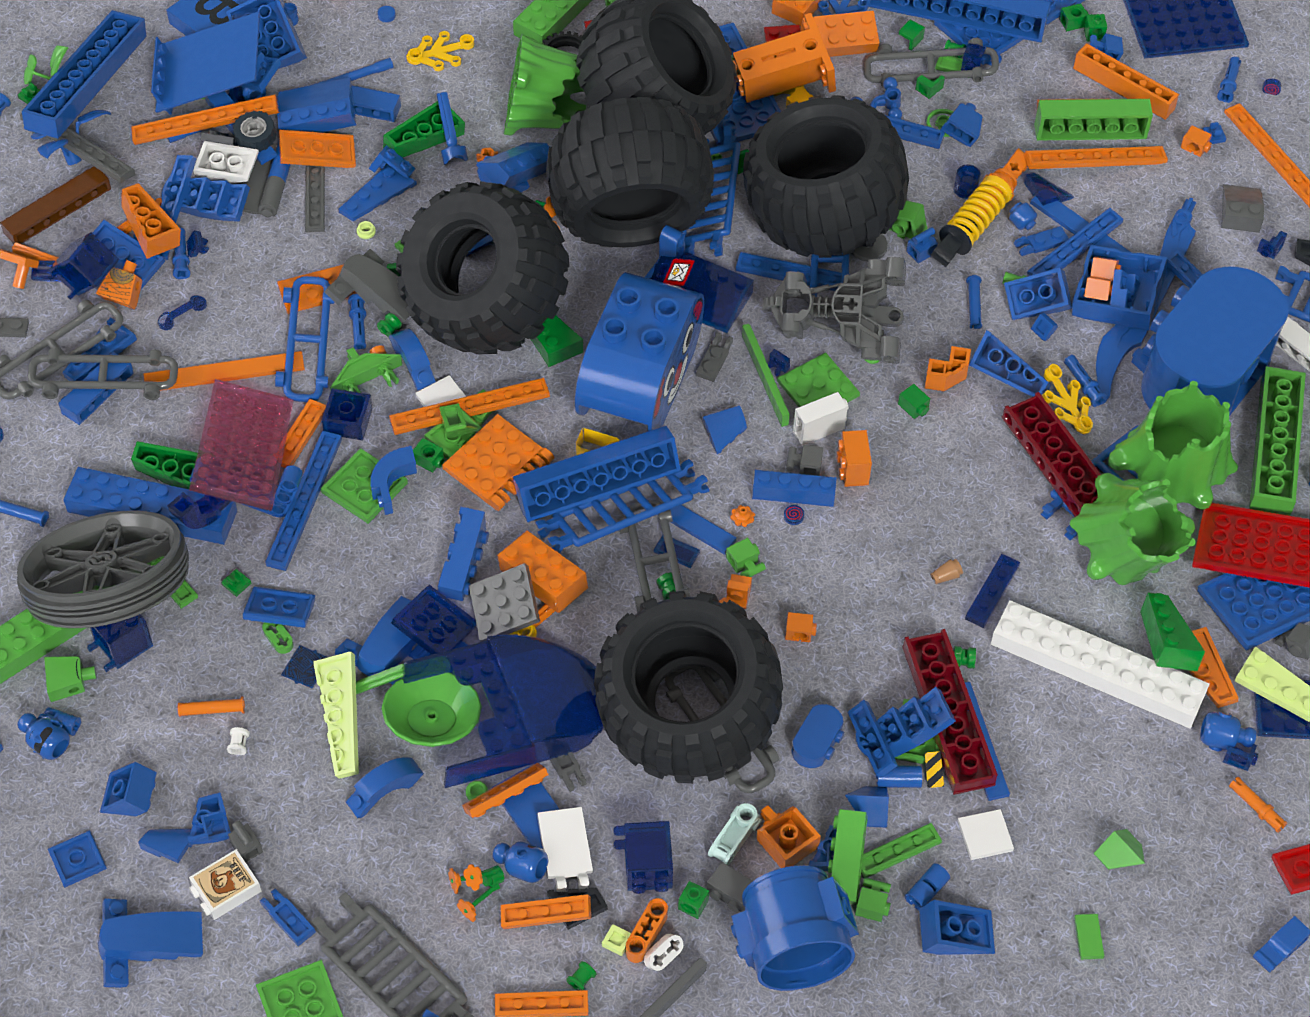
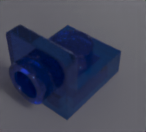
[1257,230,1287,259]
[1223,744,1259,771]

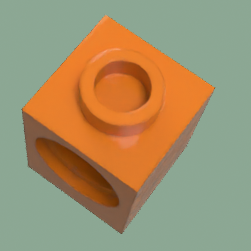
[1181,125,1212,157]
[785,612,817,643]

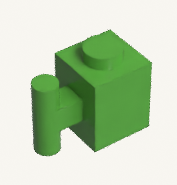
[726,538,766,577]
[855,877,891,922]

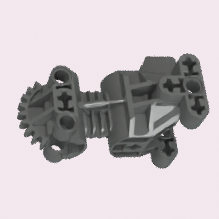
[762,257,906,364]

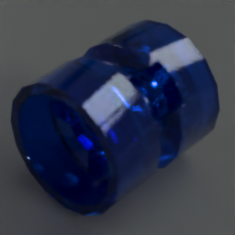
[954,164,981,199]

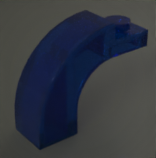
[167,482,236,529]

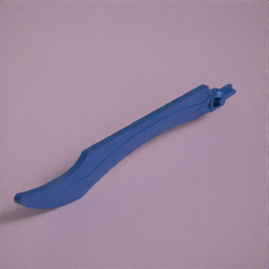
[1096,198,1196,399]

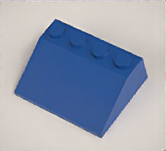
[226,0,307,69]
[277,77,356,133]

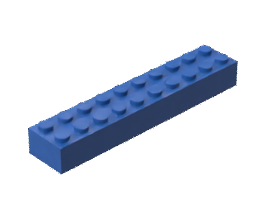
[866,0,1050,43]
[22,10,147,139]

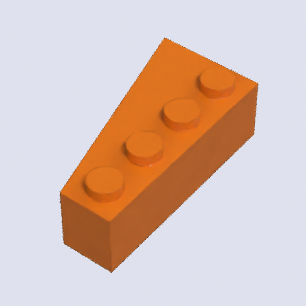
[121,183,181,259]

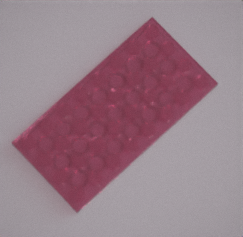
[189,379,294,511]

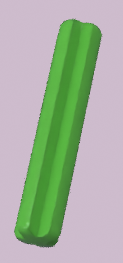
[356,664,408,695]

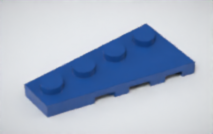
[338,164,417,221]
[62,317,137,381]

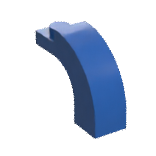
[389,329,436,390]
[371,446,417,515]
[346,757,424,818]

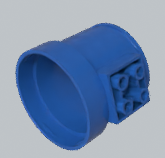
[731,866,859,991]

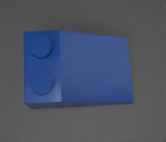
[1004,268,1072,320]
[919,900,995,955]

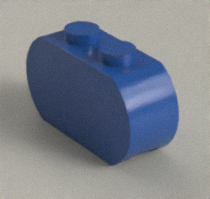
[791,704,845,768]

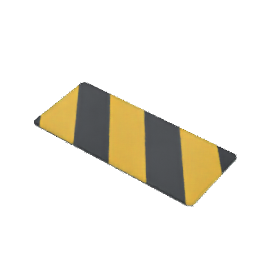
[925,751,944,788]

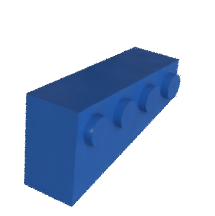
[969,330,1052,397]
[438,507,489,601]

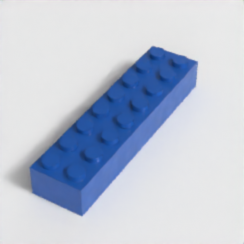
[513,426,681,522]
[63,467,237,545]

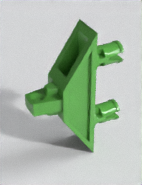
[330,348,402,403]

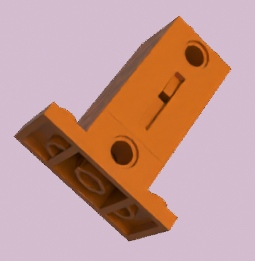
[733,13,836,103]

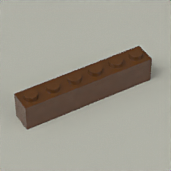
[0,166,111,244]

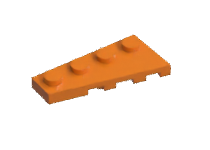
[1188,627,1239,708]

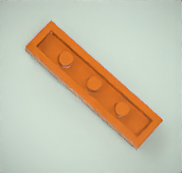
[271,399,328,468]
[462,763,549,818]
[500,894,591,929]
[495,990,588,1017]

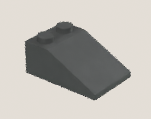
[1221,184,1264,233]

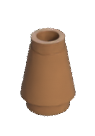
[930,559,963,584]

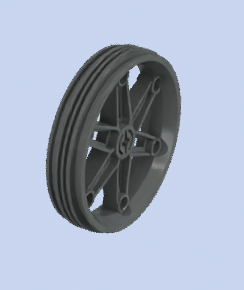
[17,511,189,628]

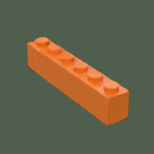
[1073,43,1179,120]

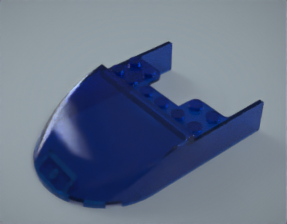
[403,635,604,788]

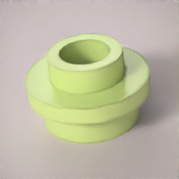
[357,221,376,239]

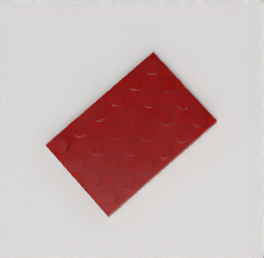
[1192,503,1310,588]

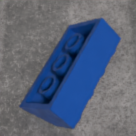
[476,142,550,188]

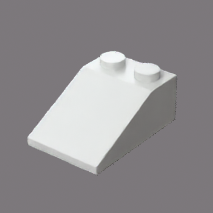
[193,141,259,184]

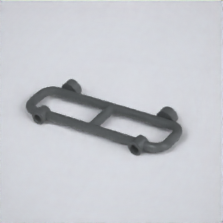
[864,38,999,87]
[0,300,123,400]
[27,348,178,400]
[617,500,690,613]
[665,666,779,793]

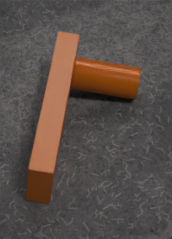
[0,249,39,289]

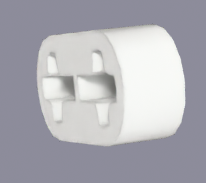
[644,934,683,971]

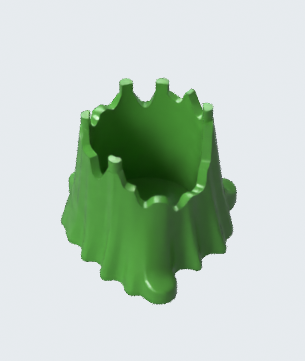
[504,34,586,136]
[1108,381,1238,509]
[1070,473,1196,585]

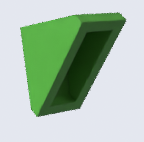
[439,403,483,438]
[1094,829,1145,870]

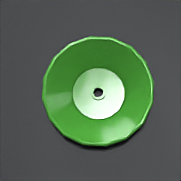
[381,670,482,747]

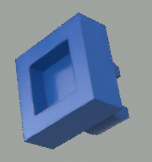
[1202,122,1226,144]
[1031,313,1058,341]

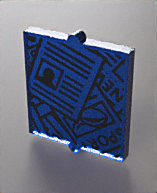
[281,645,328,688]

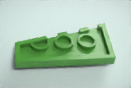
[424,389,492,459]

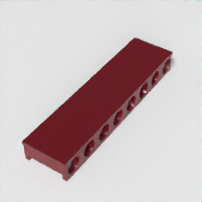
[1002,392,1101,517]
[902,629,998,795]

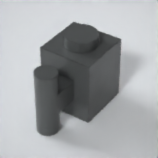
[786,445,824,476]
[1274,623,1310,660]
[228,821,263,862]

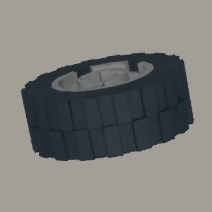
[233,111,277,152]

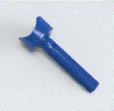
[436,92,468,165]

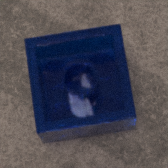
[322,388,373,441]

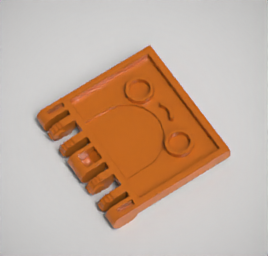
[442,414,555,511]

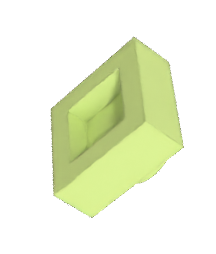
[602,924,631,956]

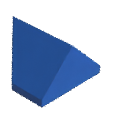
[845,786,889,828]

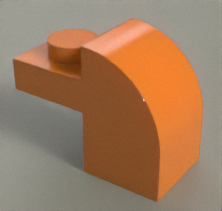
[726,574,752,609]

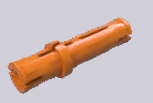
[1229,777,1287,833]

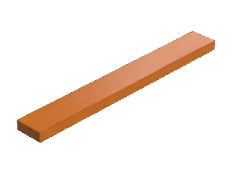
[131,94,279,145]
[1224,103,1310,208]
[1024,146,1168,169]
[143,351,305,391]
[389,378,550,435]

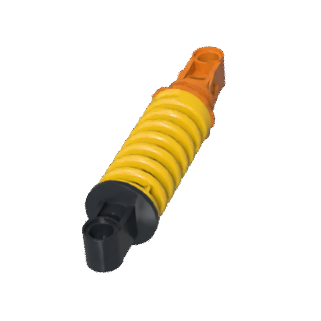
[930,148,1028,267]

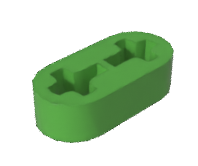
[262,622,293,654]

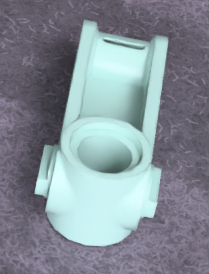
[708,803,762,866]

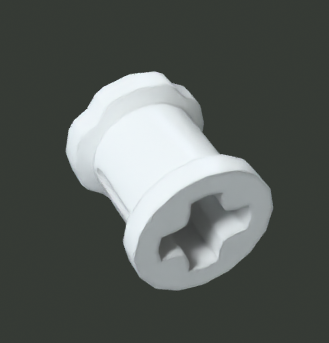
[227,727,250,755]

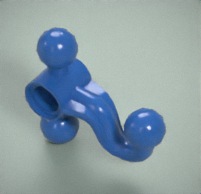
[851,77,902,119]

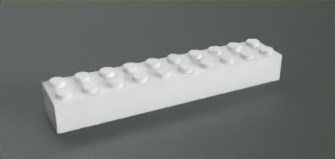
[991,600,1210,729]

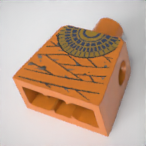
[96,260,142,309]

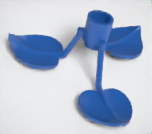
[31,110,111,165]

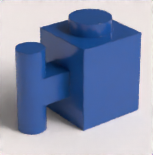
[1090,33,1124,61]
[906,227,938,264]

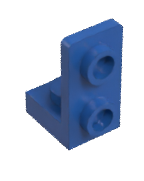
[369,145,416,179]

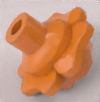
[730,505,755,527]

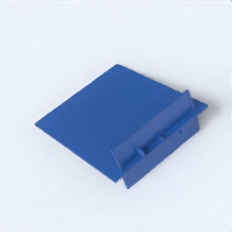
[151,12,260,115]

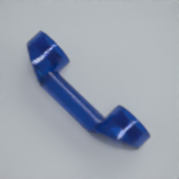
[158,295,207,330]

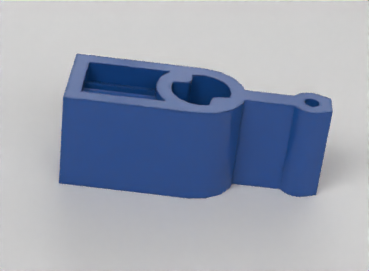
[1253,916,1310,973]

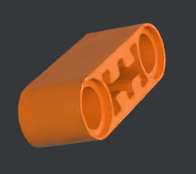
[626,898,668,963]

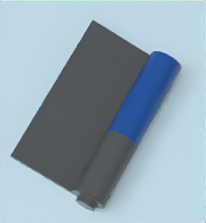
[234,141,291,217]

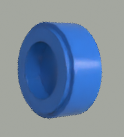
[378,6,396,22]

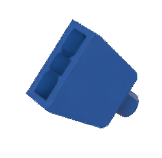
[940,103,983,147]

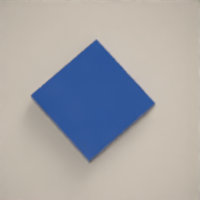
[48,830,107,888]

